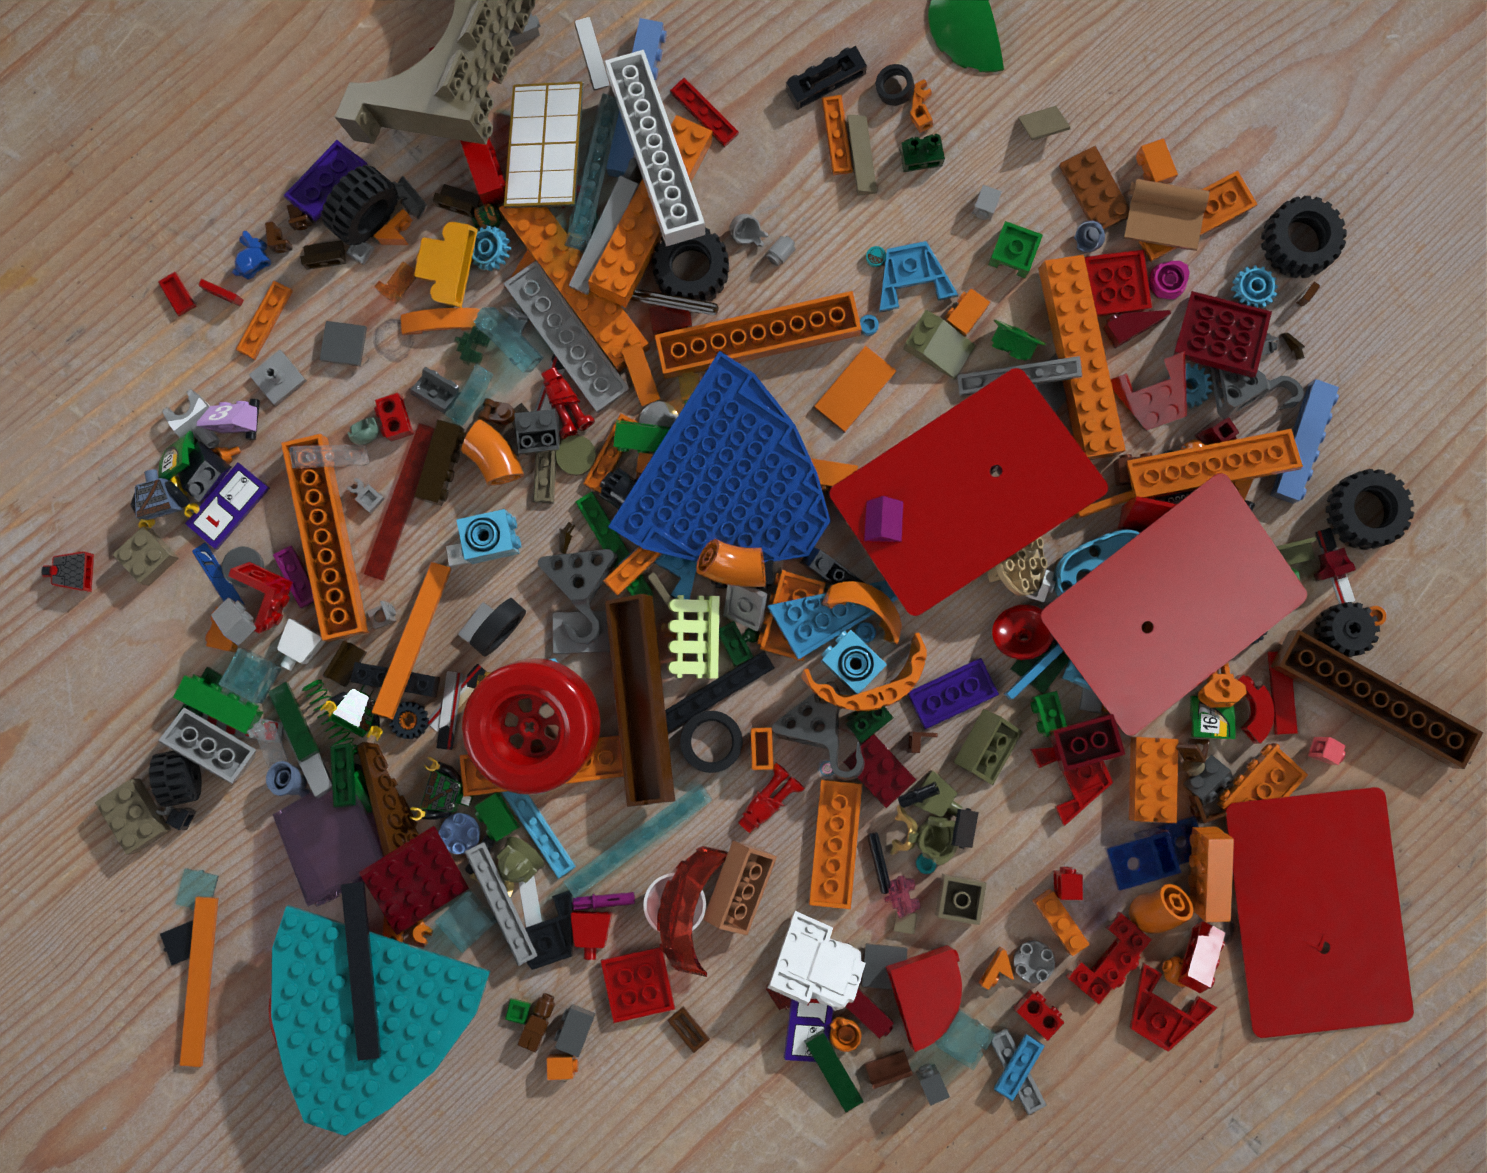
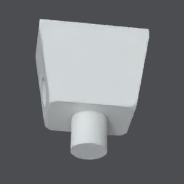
[277,619,326,671]

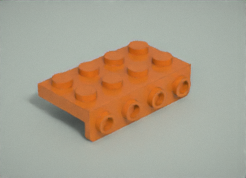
[757,570,825,662]
[1217,743,1308,812]

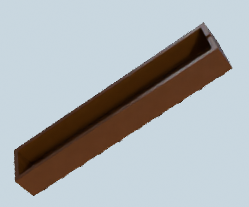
[605,594,675,807]

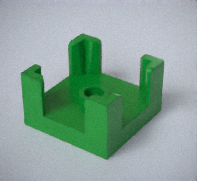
[988,221,1043,278]

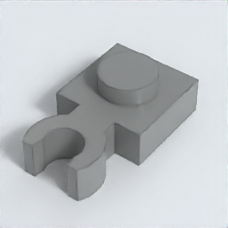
[347,478,385,513]

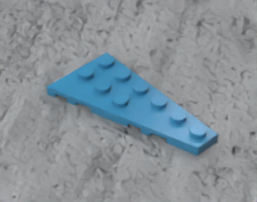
[767,580,898,659]

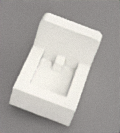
[1026,570,1056,602]

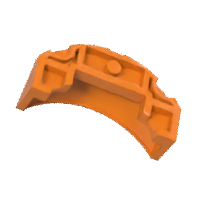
[821,581,902,644]

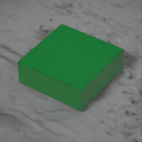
[505,998,531,1025]

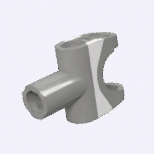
[162,389,220,449]

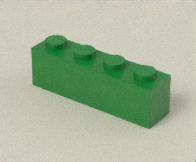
[613,420,671,454]
[173,674,263,734]

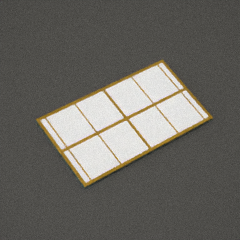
[504,81,584,208]

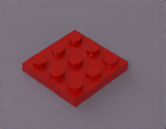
[1084,250,1152,317]
[601,946,675,1023]

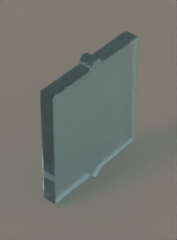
[176,868,219,910]

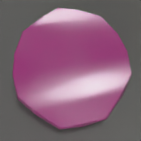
[1149,261,1190,299]

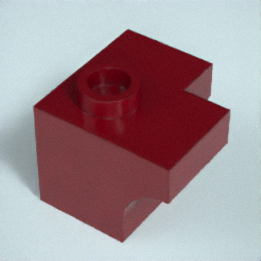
[1195,417,1240,445]
[1314,547,1356,582]

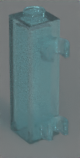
[474,307,544,373]

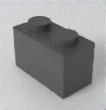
[554,1004,596,1057]
[916,1063,950,1106]

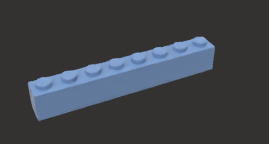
[606,18,667,178]

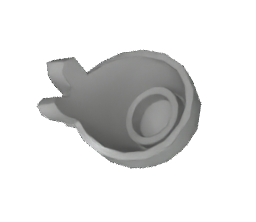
[729,214,769,247]

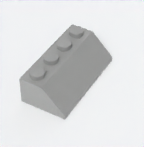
[158,708,256,784]

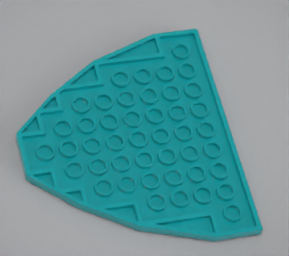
[271,905,491,1136]

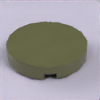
[556,435,597,476]

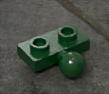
[719,621,760,667]

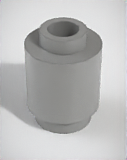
[766,236,796,266]

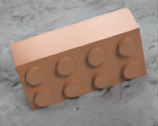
[703,840,777,935]

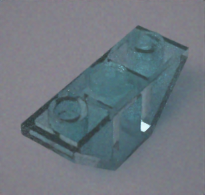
[446,364,494,425]

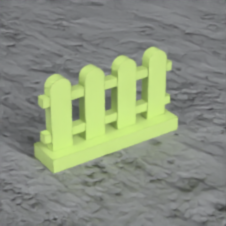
[667,595,720,678]

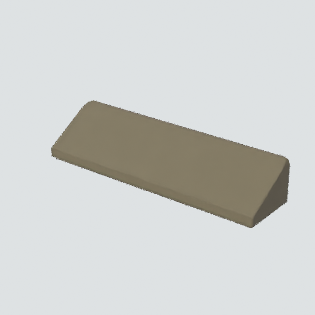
[847,115,877,196]

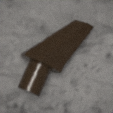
[1281,333,1305,360]
[559,522,575,554]

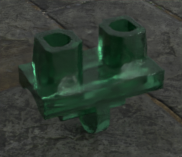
[454,326,490,365]

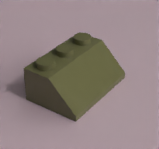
[954,709,1022,785]

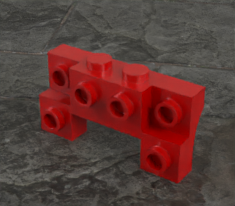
[1066,912,1152,1004]

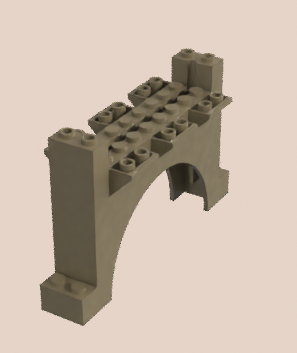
[335,0,536,145]

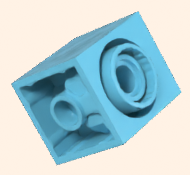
[456,509,522,564]
[820,630,887,695]

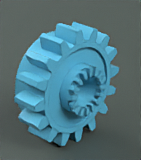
[472,226,511,271]
[1231,265,1278,309]
[1168,363,1213,409]

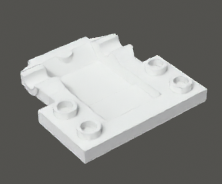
[768,911,865,1011]

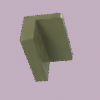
[1276,537,1316,565]

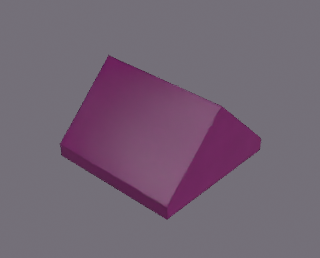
[864,496,903,542]

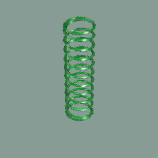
[302,679,358,755]

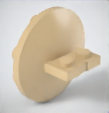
[987,537,1048,596]

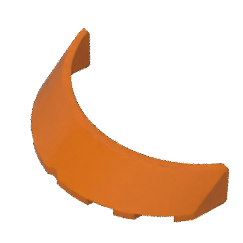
[801,632,927,711]

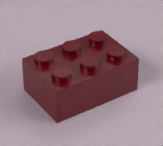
[1049,714,1126,772]
[842,734,916,808]

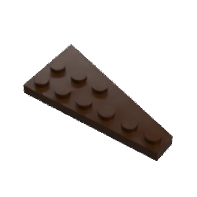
[357,742,419,856]

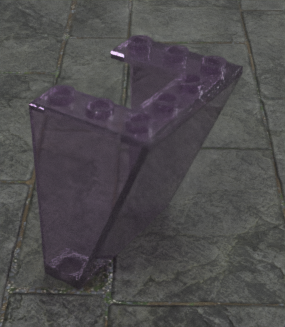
[273,790,384,907]

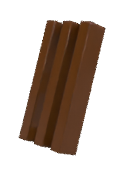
[667,1006,710,1053]

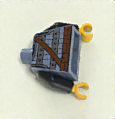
[130,469,200,528]

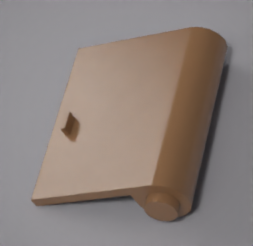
[1124,179,1210,251]

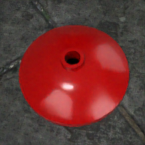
[992,605,1054,660]

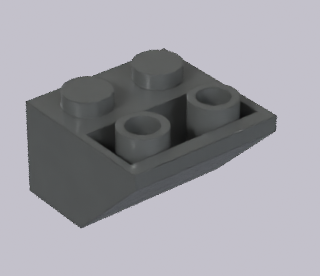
[514,409,560,454]

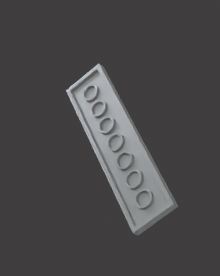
[503,261,630,413]

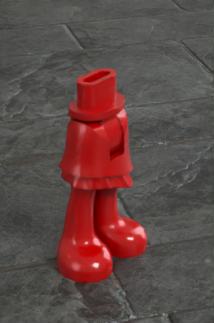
[541,367,595,439]
[738,762,805,833]

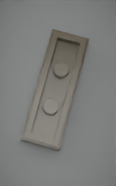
[533,450,556,503]
[648,572,686,620]

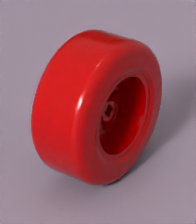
[462,658,600,795]

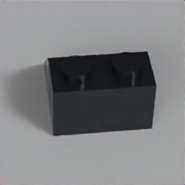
[178,440,231,502]

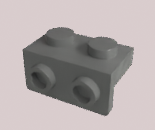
[410,367,459,414]
[1183,755,1233,806]

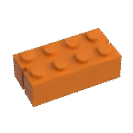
[1129,737,1178,823]
[1188,827,1234,922]

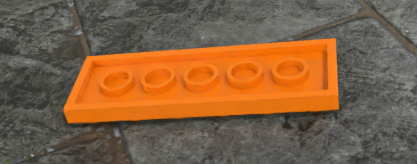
[1139,171,1258,262]
[809,780,862,909]

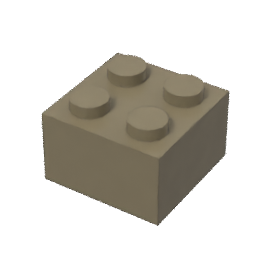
[113,526,179,586]
[935,873,987,925]

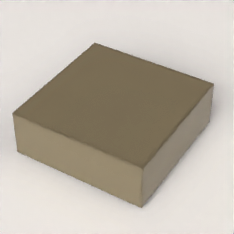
[893,909,917,934]

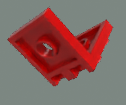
[228,562,293,634]

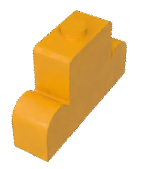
[415,222,478,308]

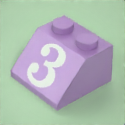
[197,401,257,434]

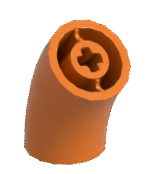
[461,419,524,486]
[696,539,766,587]
[1129,884,1193,934]

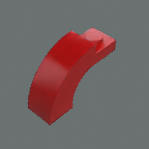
[1235,674,1274,744]

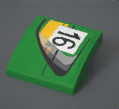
[158,431,195,480]
[1190,696,1235,739]

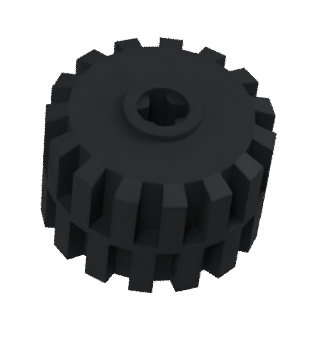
[1314,602,1380,657]
[149,751,202,807]

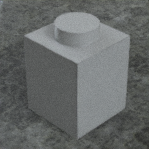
[972,185,1002,220]

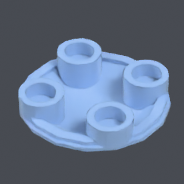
[438,813,480,855]

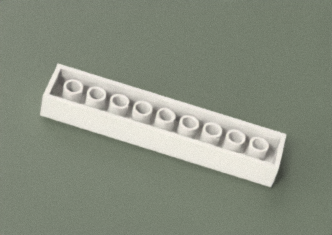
[605,50,705,246]

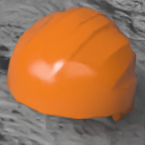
[830,1017,862,1052]

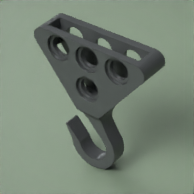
[1210,367,1304,419]
[538,549,618,644]
[772,681,865,780]

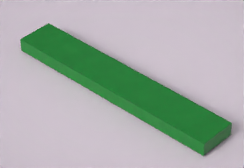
[575,492,654,596]

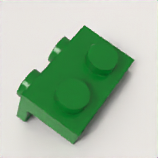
[1030,691,1067,737]

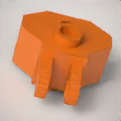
[1198,662,1247,708]

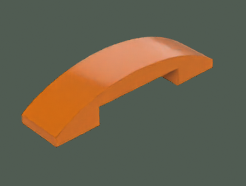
[401,308,482,335]

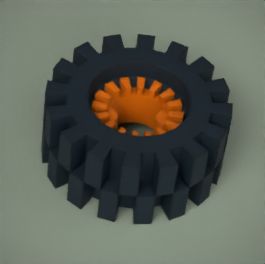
[389,702,429,739]

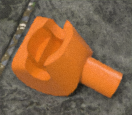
[212,446,241,464]
[413,919,433,947]

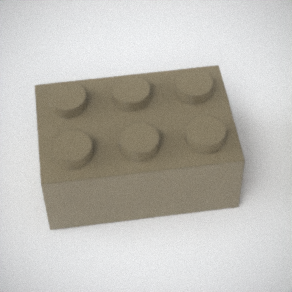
[95,779,171,855]

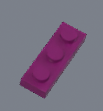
[273,545,314,609]

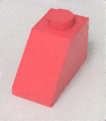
[1308,737,1345,765]

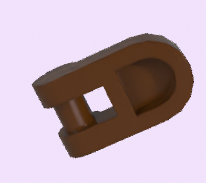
[478,398,516,425]

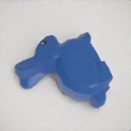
[232,231,271,280]

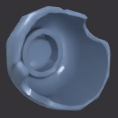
[1074,221,1105,253]

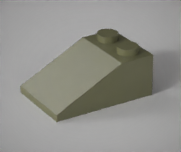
[903,310,975,380]

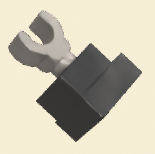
[156,806,197,830]

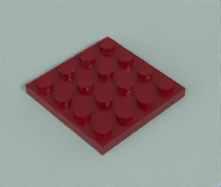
[1173,291,1272,378]
[358,826,469,935]

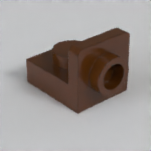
[287,204,314,231]
[265,222,293,253]

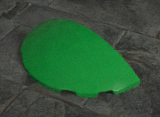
[928,0,1004,73]

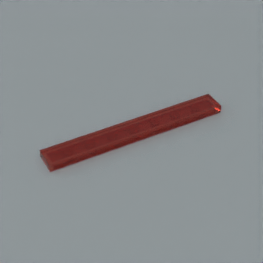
[364,423,435,581]

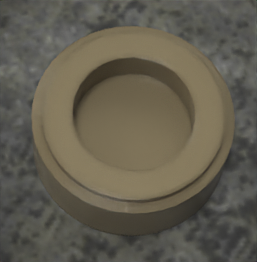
[1183,761,1205,776]

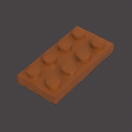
[1059,145,1129,230]

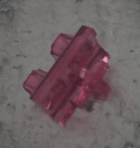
[884,875,921,918]

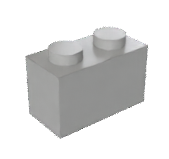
[211,597,256,646]

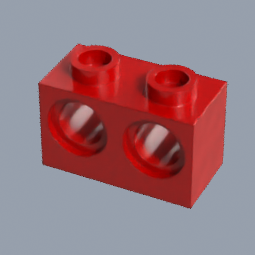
[374,393,414,442]
[1054,867,1083,900]
[1013,990,1065,1041]

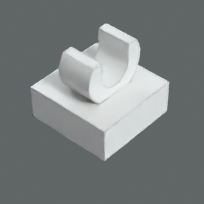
[446,543,469,567]

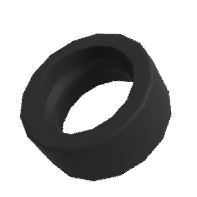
[875,64,915,106]

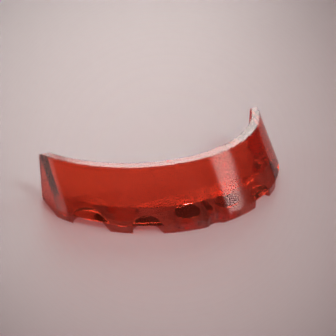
[657,846,729,977]

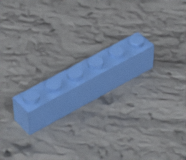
[1270,379,1339,504]

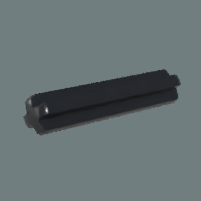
[867,832,892,894]

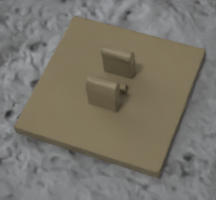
[1018,106,1070,141]

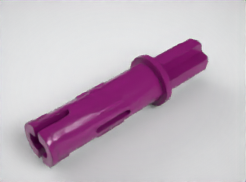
[573,892,635,910]

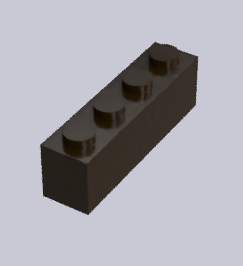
[415,419,466,506]

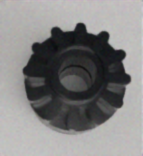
[600,468,637,510]

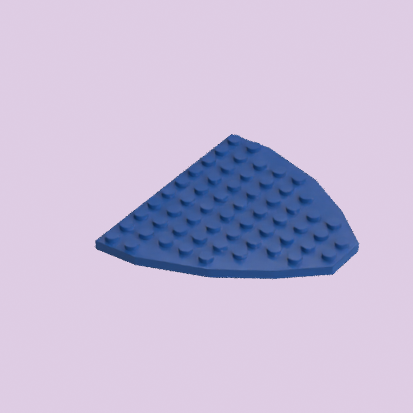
[608,351,830,562]

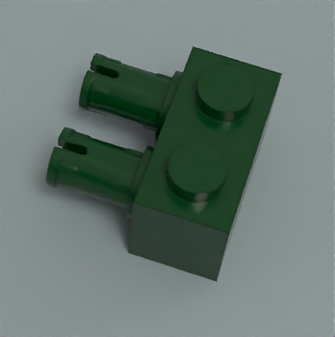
[900,134,945,172]
[845,706,894,743]

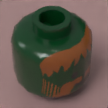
[471,203,502,229]

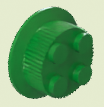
[991,319,1046,361]

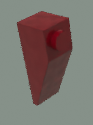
[1103,310,1171,349]

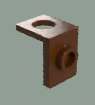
[1176,738,1210,763]
[1188,795,1227,824]

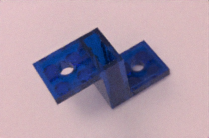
[1105,816,1199,891]

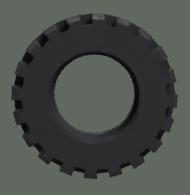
[321,166,398,245]
[1261,195,1347,278]
[652,227,729,301]
[1325,469,1414,550]

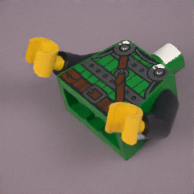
[320,685,383,741]
[409,757,473,821]

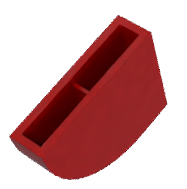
[885,945,962,1052]

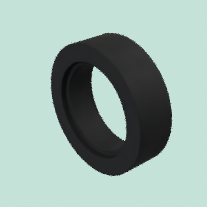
[470,598,526,657]
[680,711,743,773]

